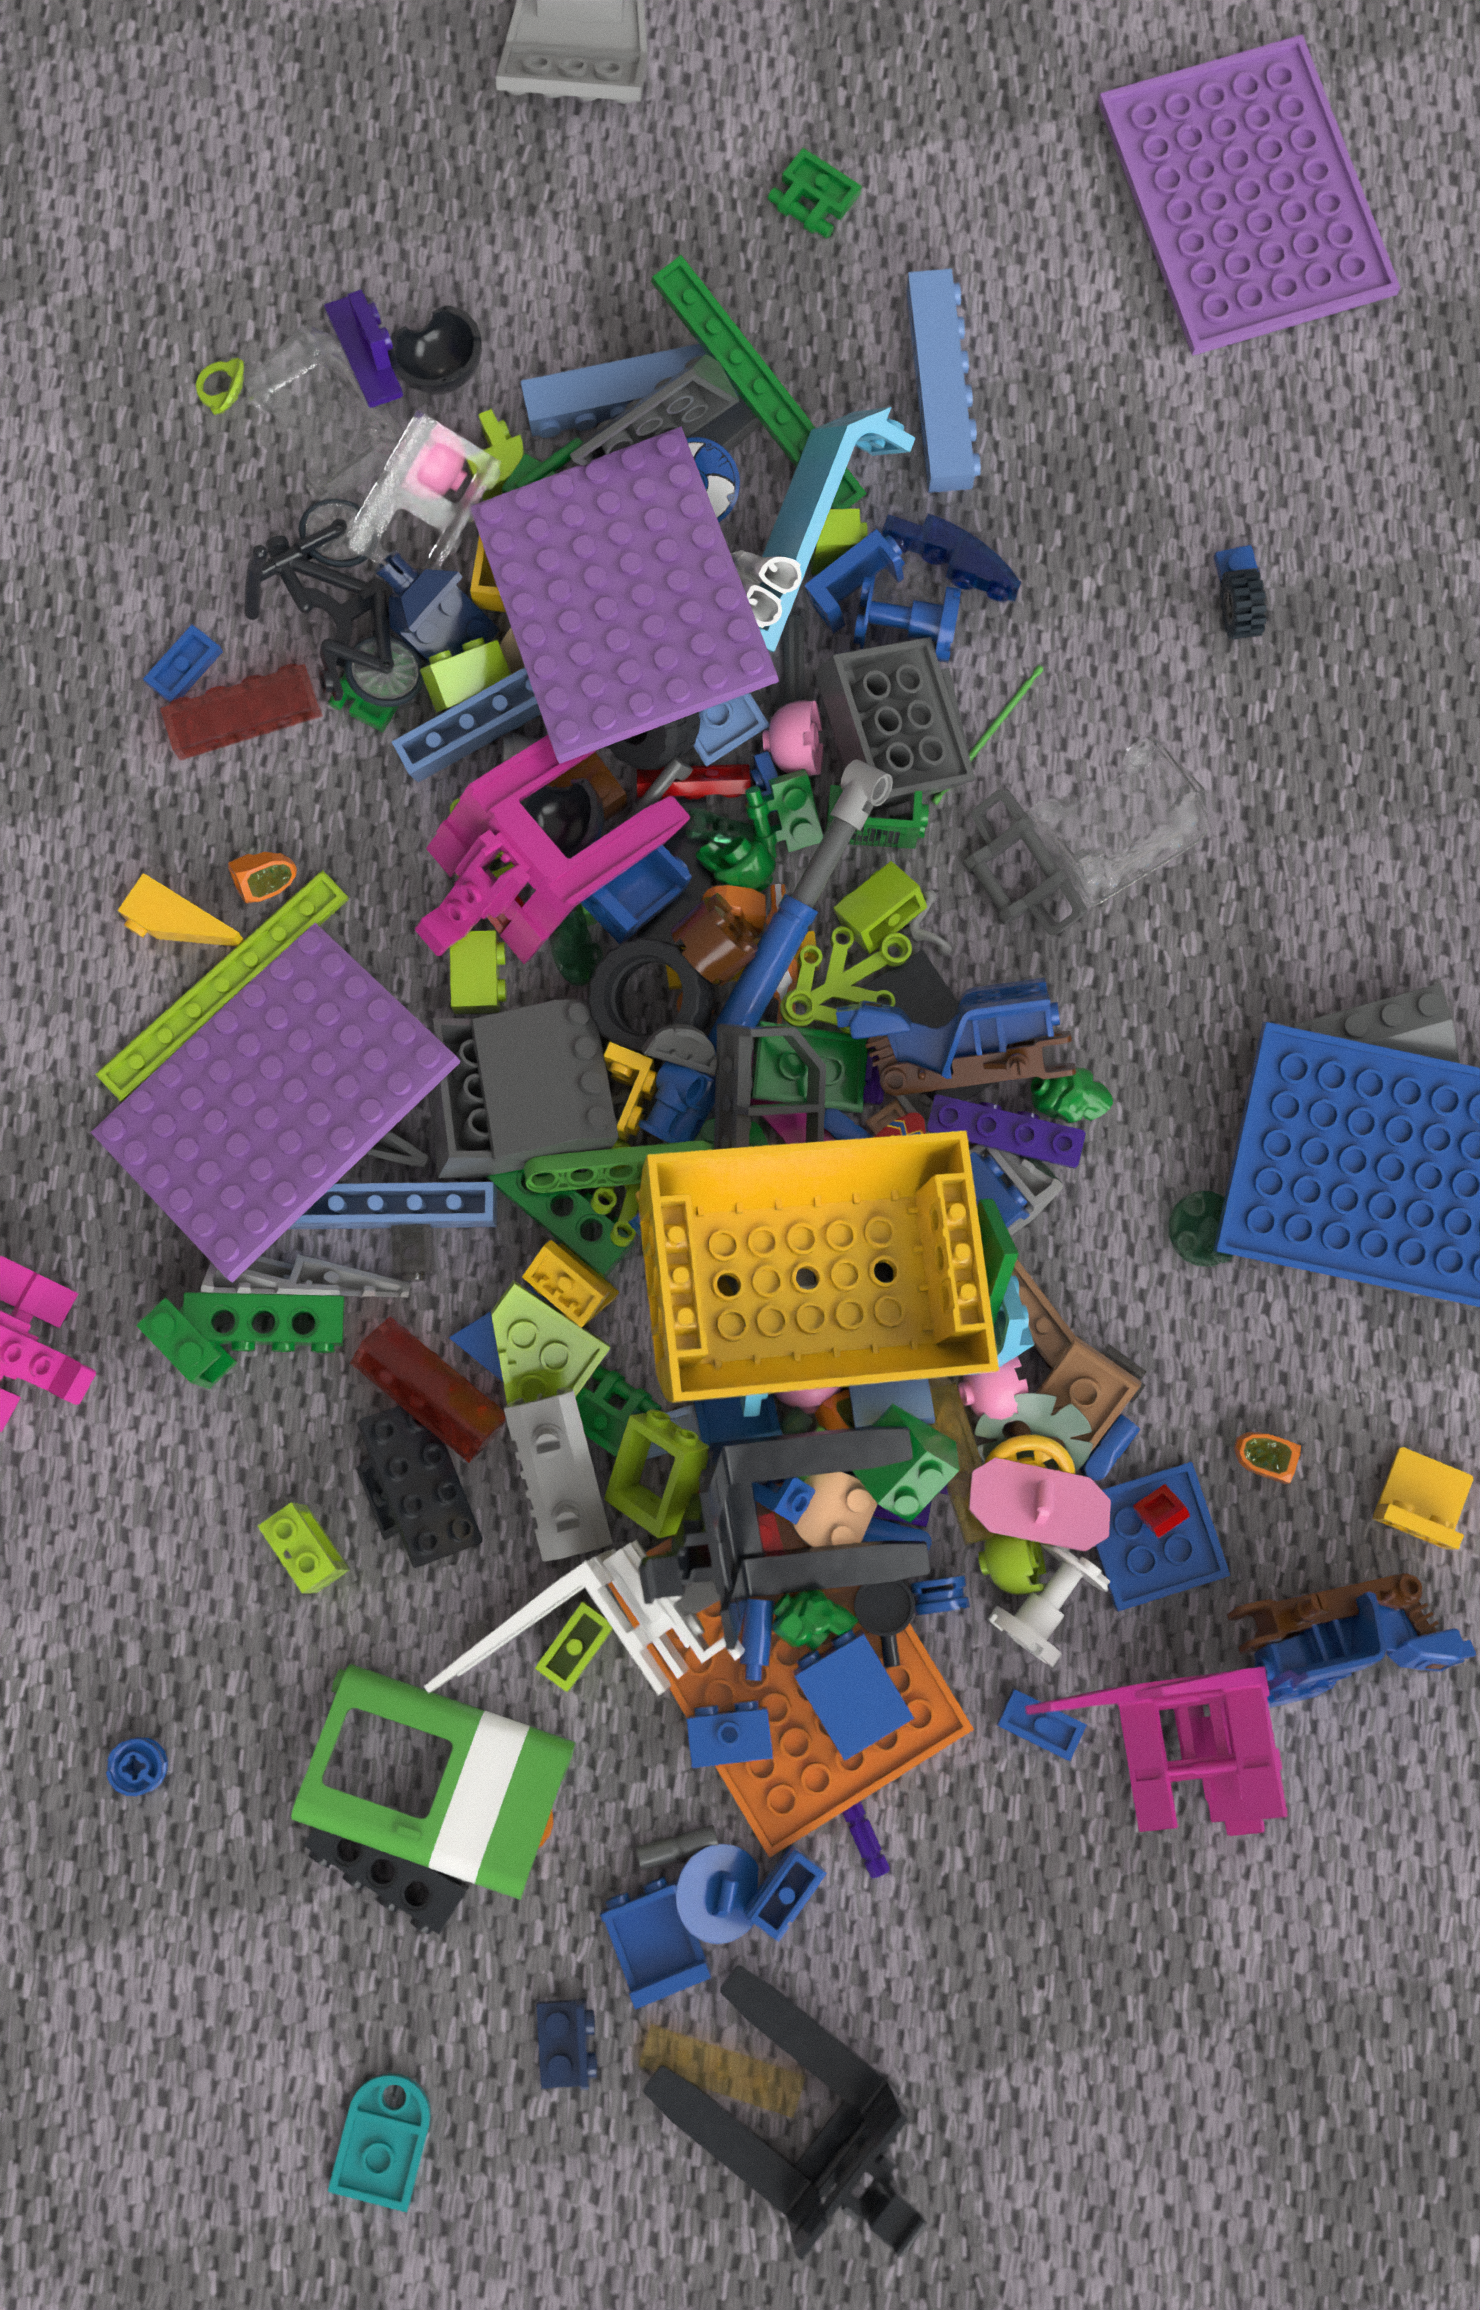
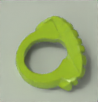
[196,358,244,415]

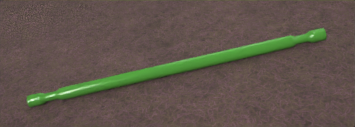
[931,665,1044,805]

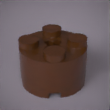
[671,893,758,986]

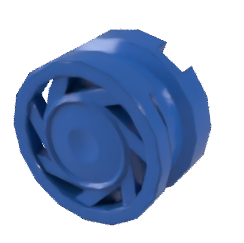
[910,1575,970,1615]
[106,1737,168,1796]

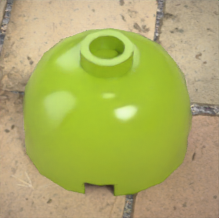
[978,1531,1047,1595]

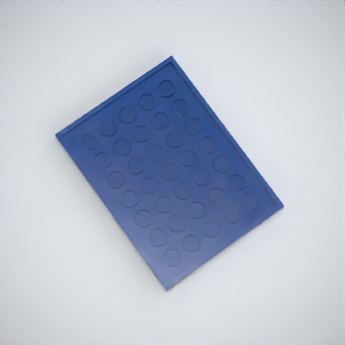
[1213,1022,1480,1307]

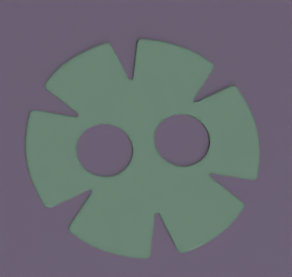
[975,1393,1093,1472]

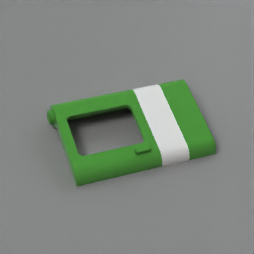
[291,1664,576,1900]

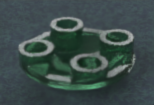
[549,910,603,986]
[1168,1191,1233,1267]

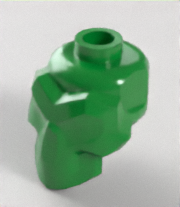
[695,835,776,892]
[1030,1067,1113,1124]
[772,1590,858,1651]

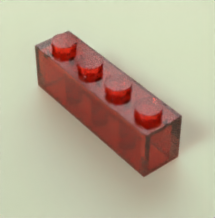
[160,664,323,761]
[350,1316,506,1463]

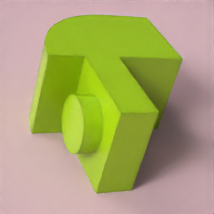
[466,409,525,501]

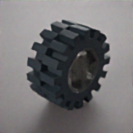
[1220,568,1267,640]

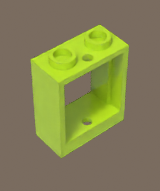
[604,1410,710,1538]
[258,1502,350,1594]

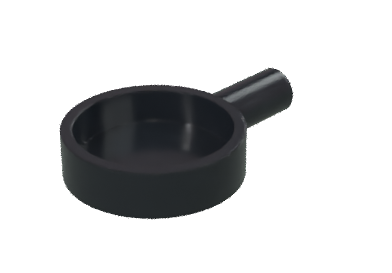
[854,1580,915,1668]

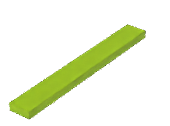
[95,870,349,1102]

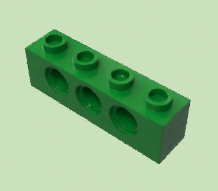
[485,1169,635,1279]
[183,1292,345,1353]

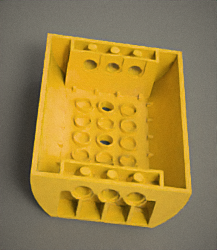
[639,1131,999,1403]

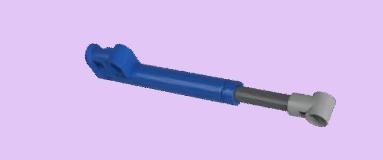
[637,759,893,1143]

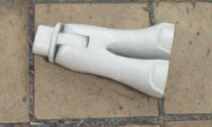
[731,550,801,628]

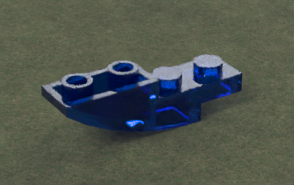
[882,513,1021,602]

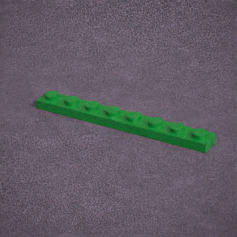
[651,255,867,509]

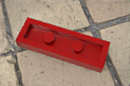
[637,764,750,800]

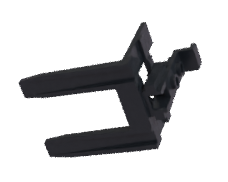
[638,1426,931,1651]
[643,1965,927,2261]

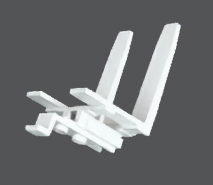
[424,1540,745,1695]

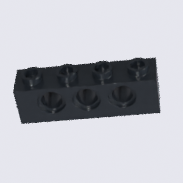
[303,1827,469,1935]

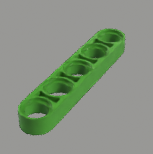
[524,1141,713,1193]

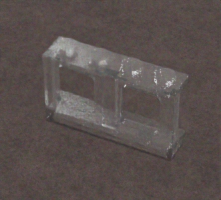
[342,409,501,570]

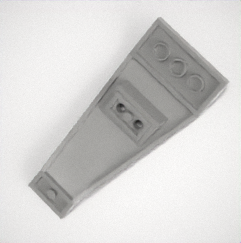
[496,0,648,104]

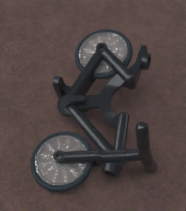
[244,499,424,707]

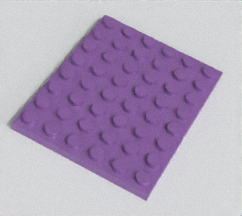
[1098,34,1401,356]
[470,427,779,764]
[90,923,460,1282]

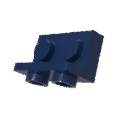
[536,1999,598,2090]

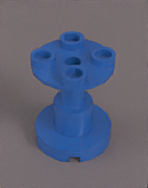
[853,574,961,663]

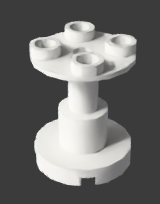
[988,1543,1110,1667]

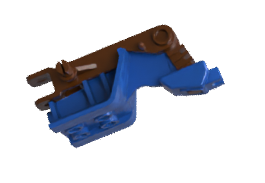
[836,977,1077,1096]
[1226,1573,1476,1708]

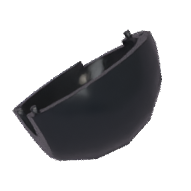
[388,305,482,395]
[520,778,605,859]

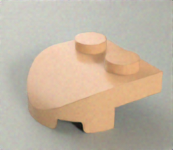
[790,1472,877,1547]

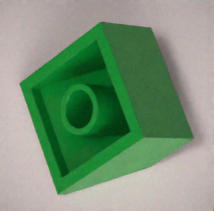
[853,1403,959,1523]

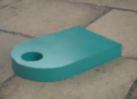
[328,2073,431,2213]

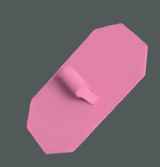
[969,1458,1111,1552]

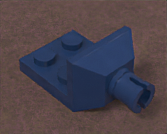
[375,550,500,665]

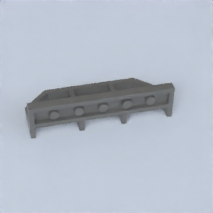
[714,1023,826,1150]

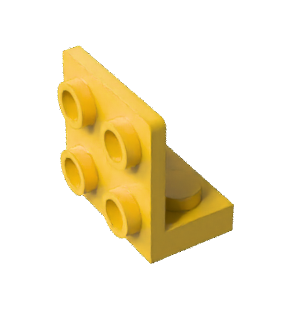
[604,1042,658,1142]
[522,1240,619,1328]
[1372,1447,1473,1550]

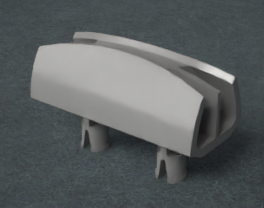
[504,1387,612,1561]

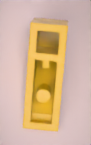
[117,873,244,947]

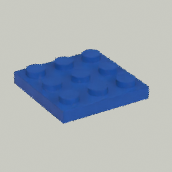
[1094,1462,1231,1612]

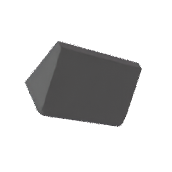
[689,396,762,452]

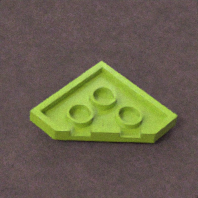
[491,1280,611,1404]

